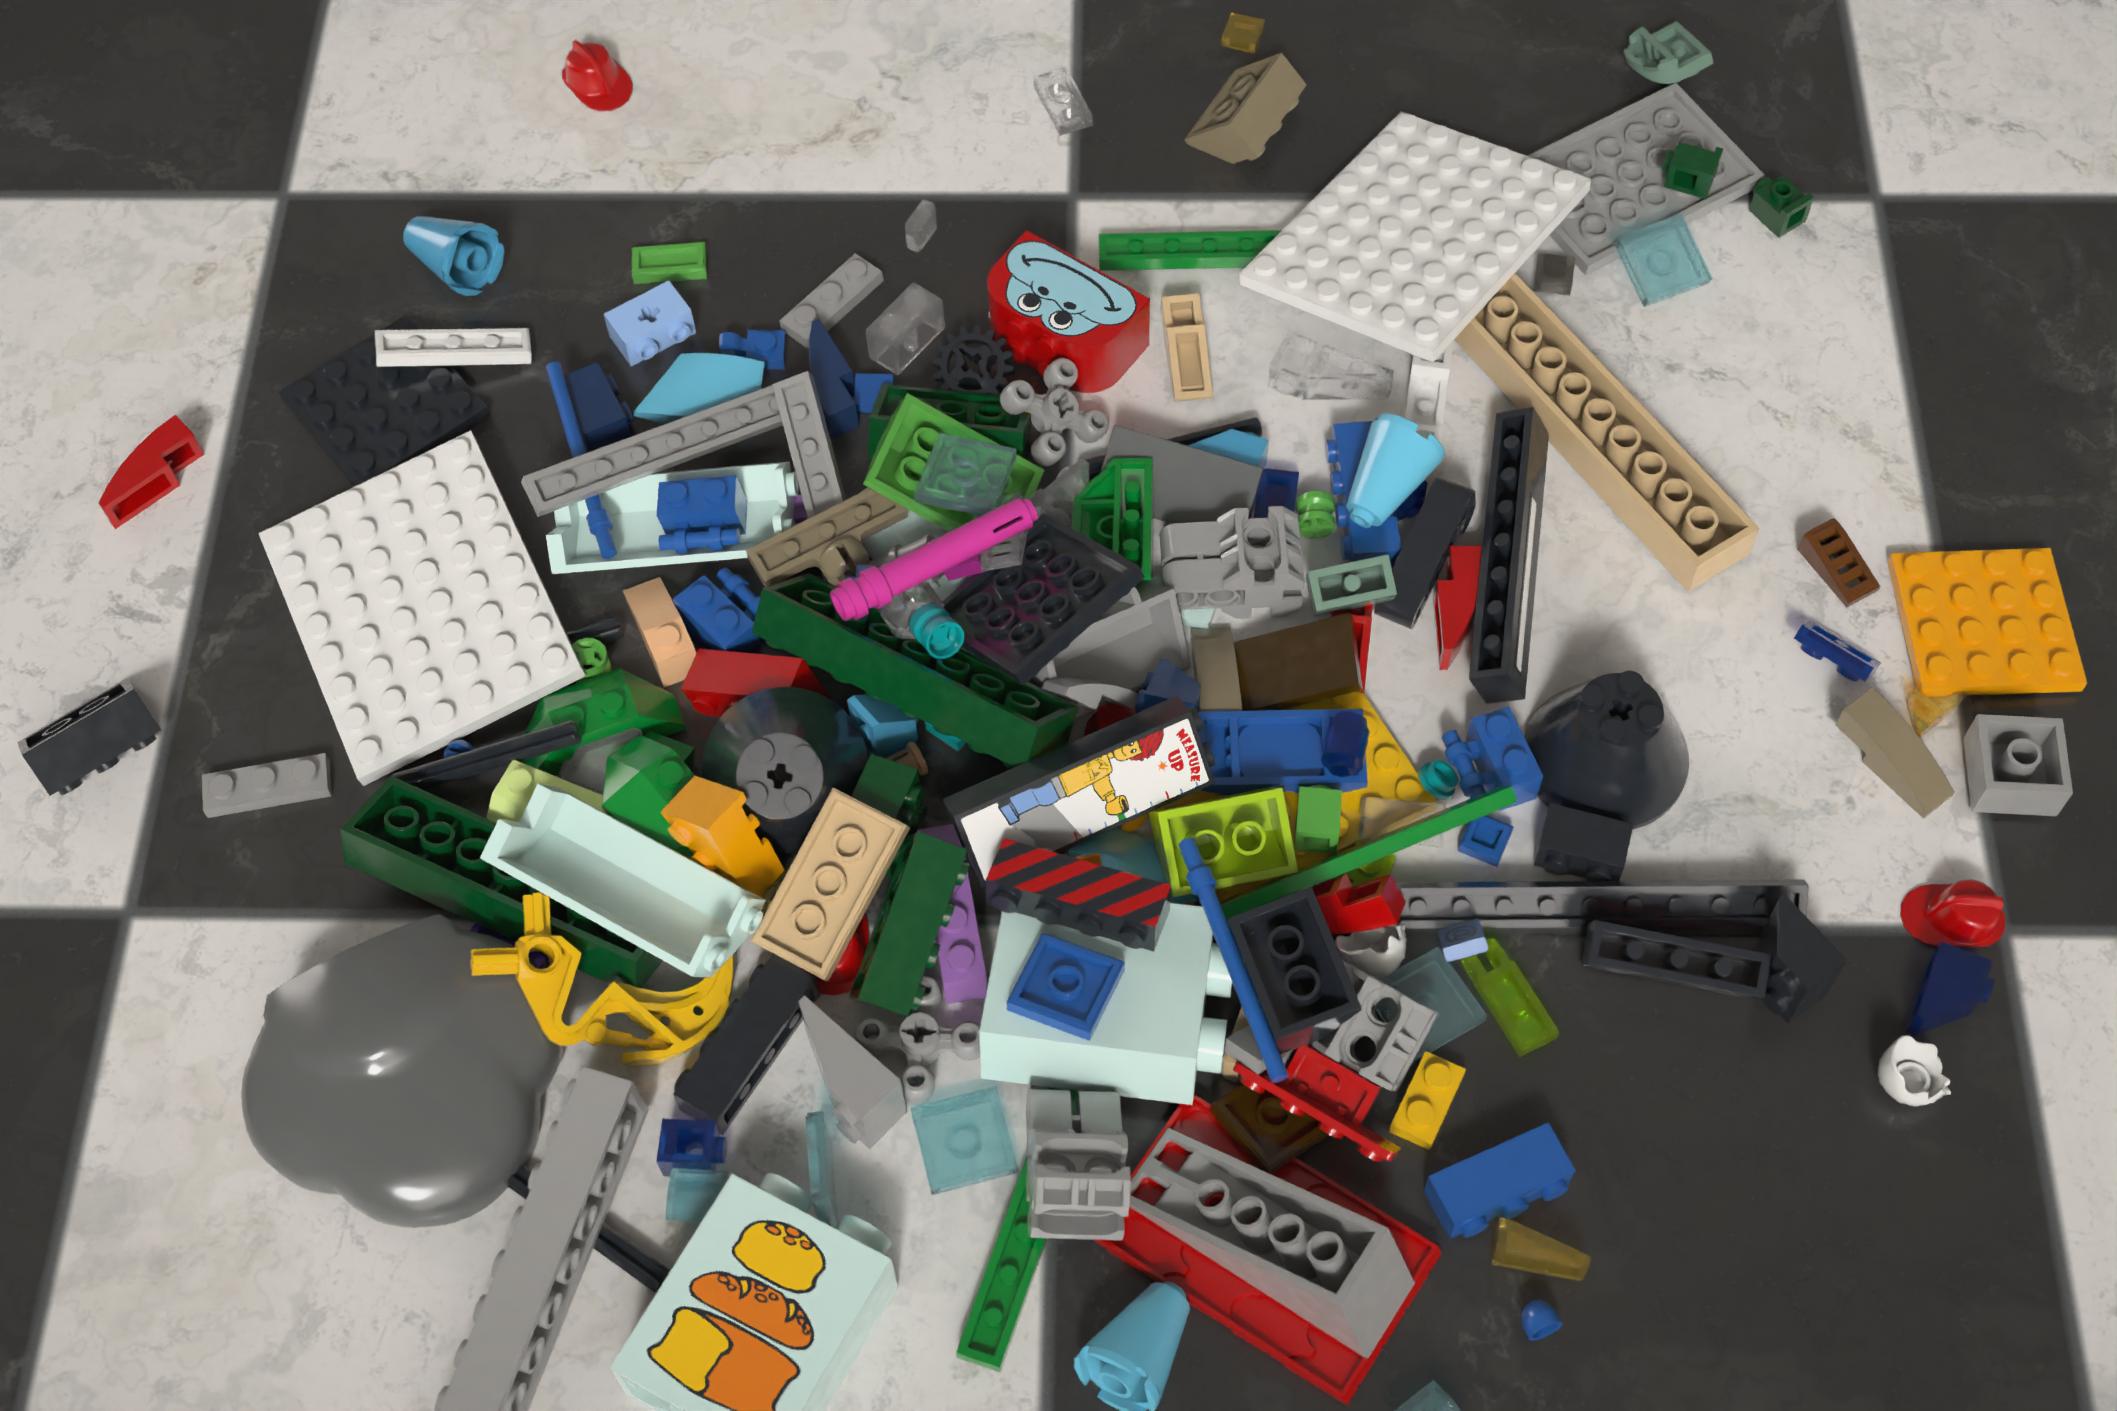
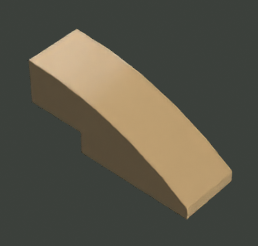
[1160,293,1213,402]

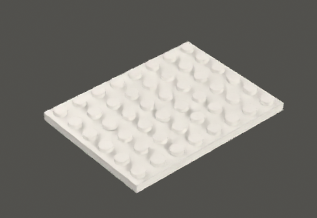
[1239,112,1591,362]
[258,431,586,786]

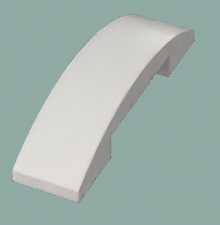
[1404,342,1454,443]

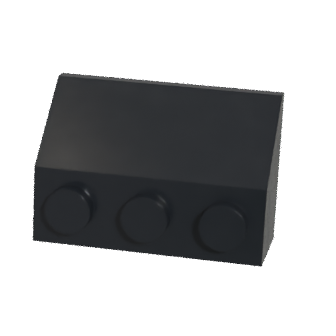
[17,679,161,796]
[1228,887,1362,1055]

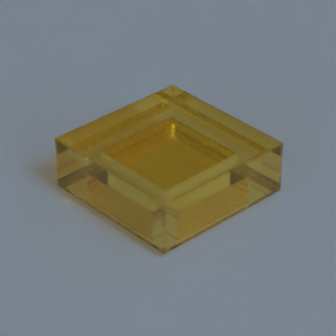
[1221,12,1265,53]

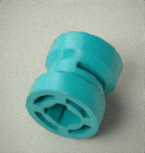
[909,603,964,659]

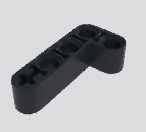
[1374,476,1476,630]

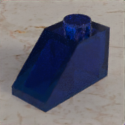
[1906,941,1995,1036]

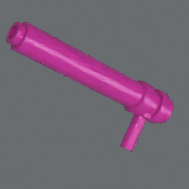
[830,498,1038,621]

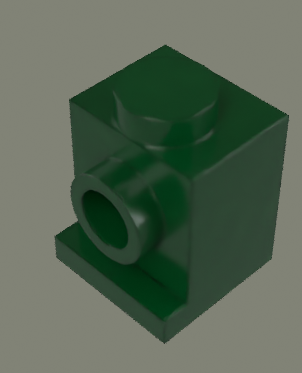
[1661,142,1724,200]
[1749,175,1814,238]

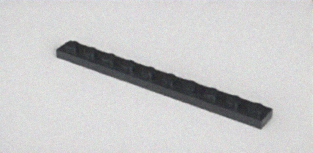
[1385,879,1809,929]

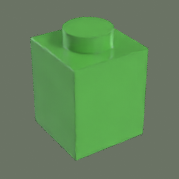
[1294,785,1342,854]

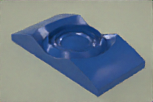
[1198,709,1368,795]

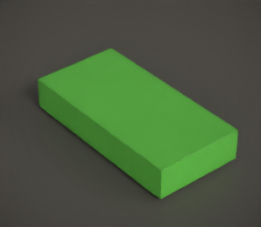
[632,242,707,284]

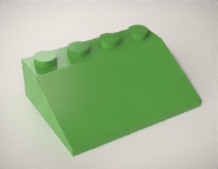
[863,393,1044,556]

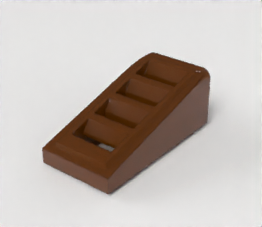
[1797,518,1881,608]

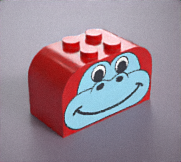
[987,230,1150,393]

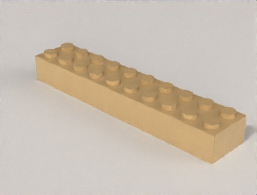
[1454,273,1760,592]

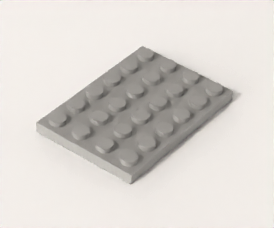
[1528,83,1765,276]

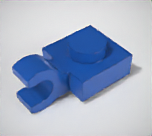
[719,330,786,370]

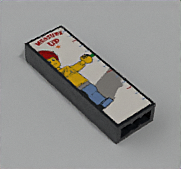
[943,696,1215,887]

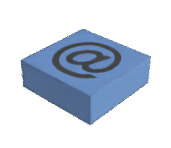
[1437,918,1489,962]

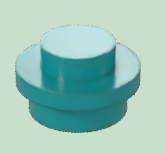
[1418,760,1458,800]

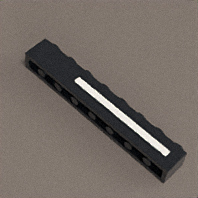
[1469,407,1549,704]

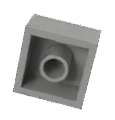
[1963,714,2073,816]

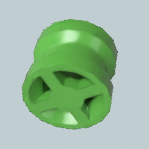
[1296,491,1336,539]
[572,638,612,683]

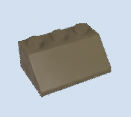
[1184,53,1306,164]

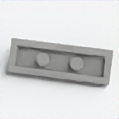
[779,253,883,349]
[202,753,332,818]

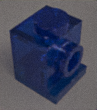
[656,1118,727,1177]

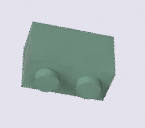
[1305,555,1397,617]

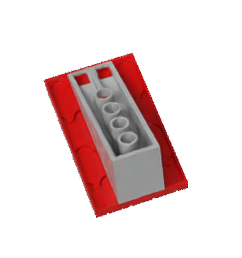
[1094,1095,1442,1405]

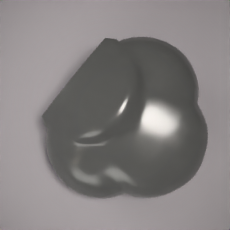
[241,914,564,1228]

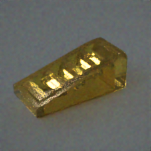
[1491,1217,1591,1281]

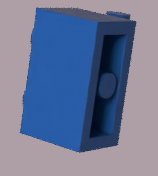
[656,475,747,553]
[673,568,761,654]
[1442,707,1543,811]

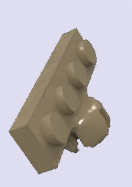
[746,488,908,588]

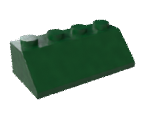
[868,384,1031,460]
[848,832,970,1016]

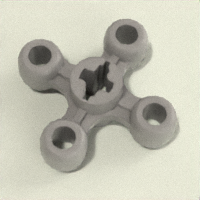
[1000,358,1109,466]
[855,975,980,1104]

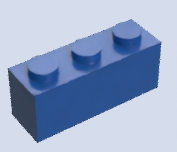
[1424,1122,1575,1239]

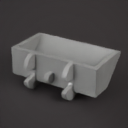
[1028,582,1191,720]

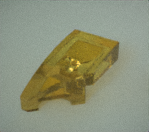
[1906,684,1967,738]

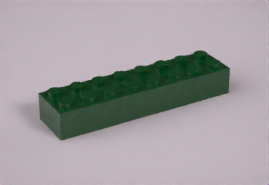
[752,573,1079,769]
[340,776,663,988]

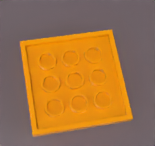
[1887,548,2087,697]

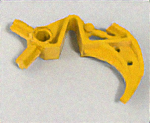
[470,893,733,1067]

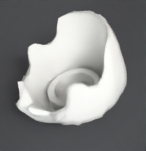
[1335,924,1407,979]
[1877,1036,1951,1107]

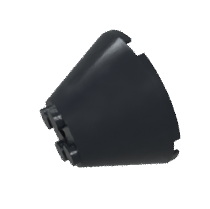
[1524,670,1689,829]
[702,687,869,854]

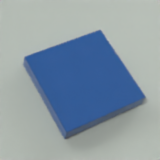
[1006,933,1125,1041]

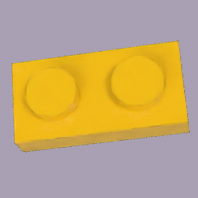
[1389,1051,1466,1151]

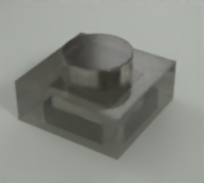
[1533,253,1575,296]

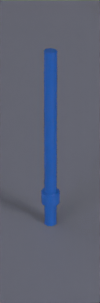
[546,362,617,559]
[1178,838,1289,1083]

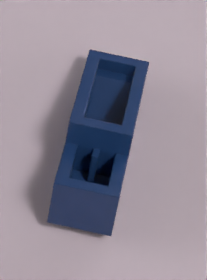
[809,318,859,439]

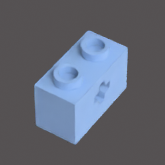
[604,280,696,367]

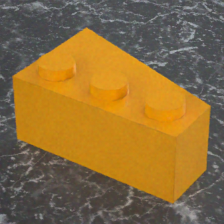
[661,776,785,897]

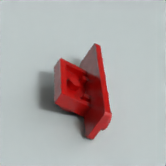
[1232,1044,1401,1162]

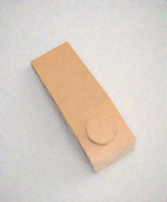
[623,577,696,688]

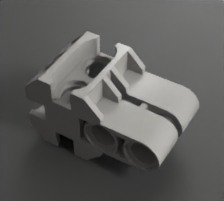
[1159,506,1305,619]
[1310,958,1439,1091]
[1026,1089,1131,1240]

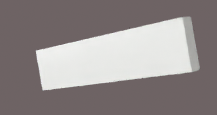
[375,328,531,367]

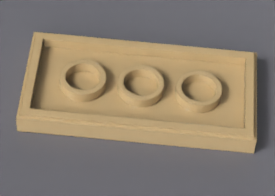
[751,788,910,982]

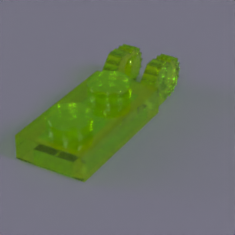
[1460,937,1559,1057]

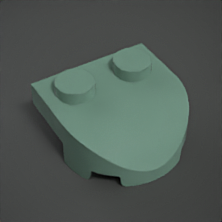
[1624,21,1713,84]

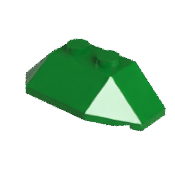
[1073,458,1154,580]
[522,668,686,776]
[602,735,695,859]

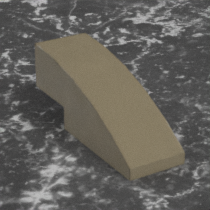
[1190,627,1242,712]
[1835,687,1955,819]

